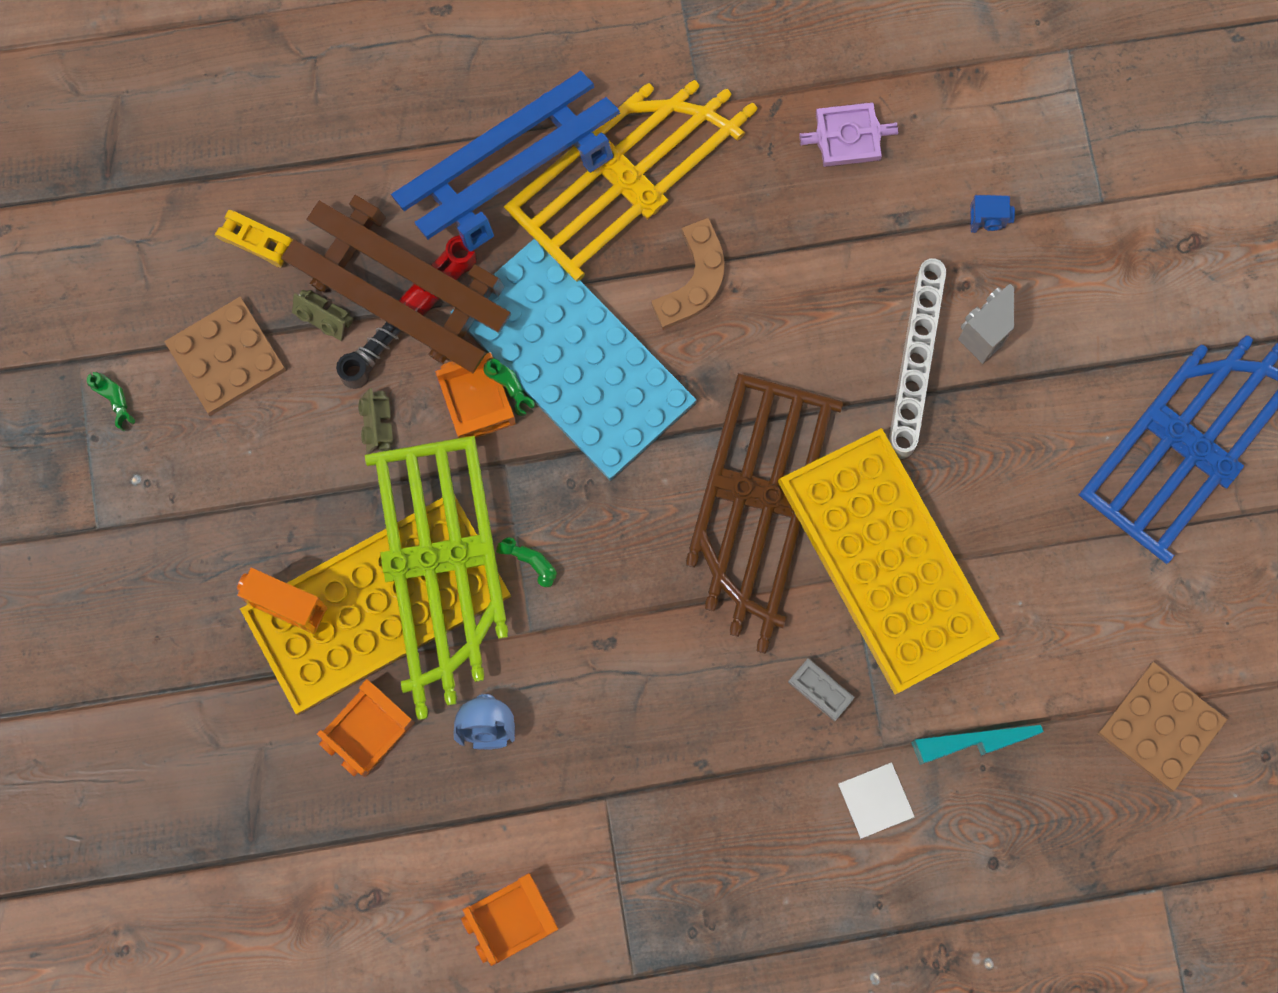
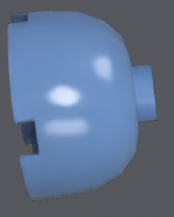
[453,694,515,750]

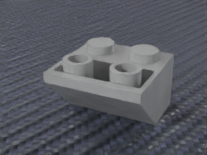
[958,284,1014,364]

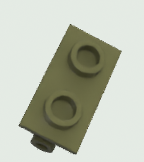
[292,290,354,341]
[358,388,393,454]

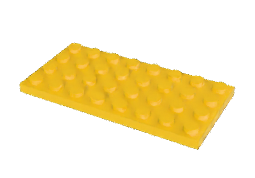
[778,428,1000,695]
[240,494,511,715]

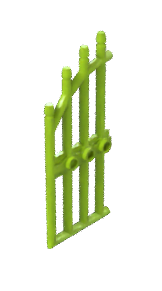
[365,436,508,720]

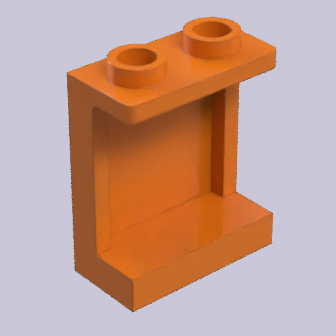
[435,352,516,438]
[317,679,415,777]
[461,873,559,966]

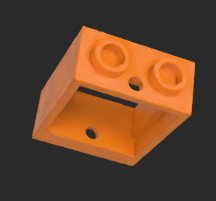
[237,567,328,634]

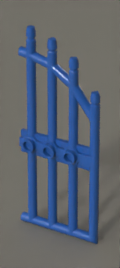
[1078,335,1278,564]

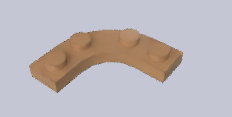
[651,218,725,330]

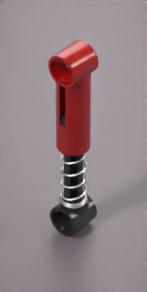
[336,235,477,389]

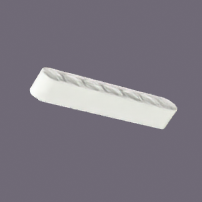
[889,259,946,459]

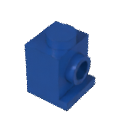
[970,195,1015,233]

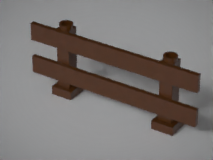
[281,195,511,374]

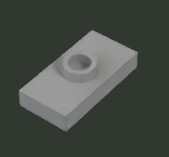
[788,658,855,722]

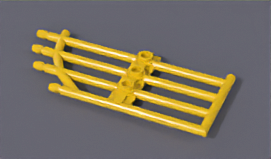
[504,80,757,282]

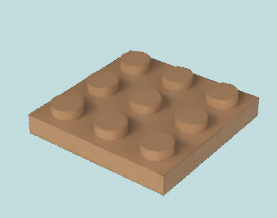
[164,297,286,416]
[1097,662,1228,792]

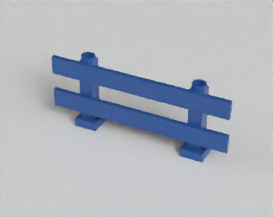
[391,71,620,252]

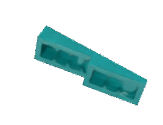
[911,725,1044,765]

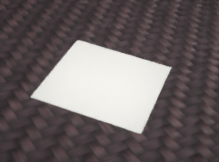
[838,762,914,838]

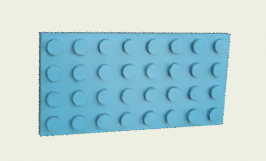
[451,239,697,481]

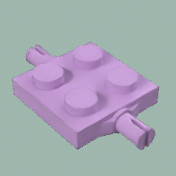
[799,103,898,167]

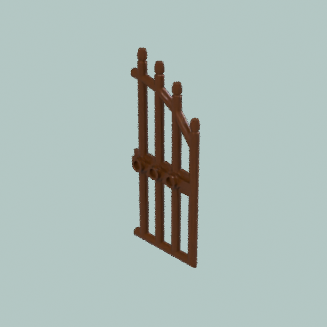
[686,373,844,654]

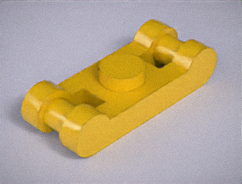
[215,210,292,268]

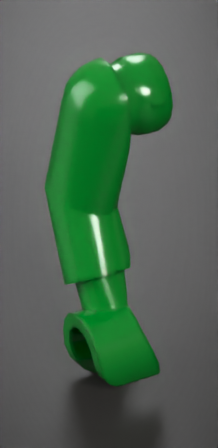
[483,358,535,416]
[87,372,135,431]
[496,537,557,587]

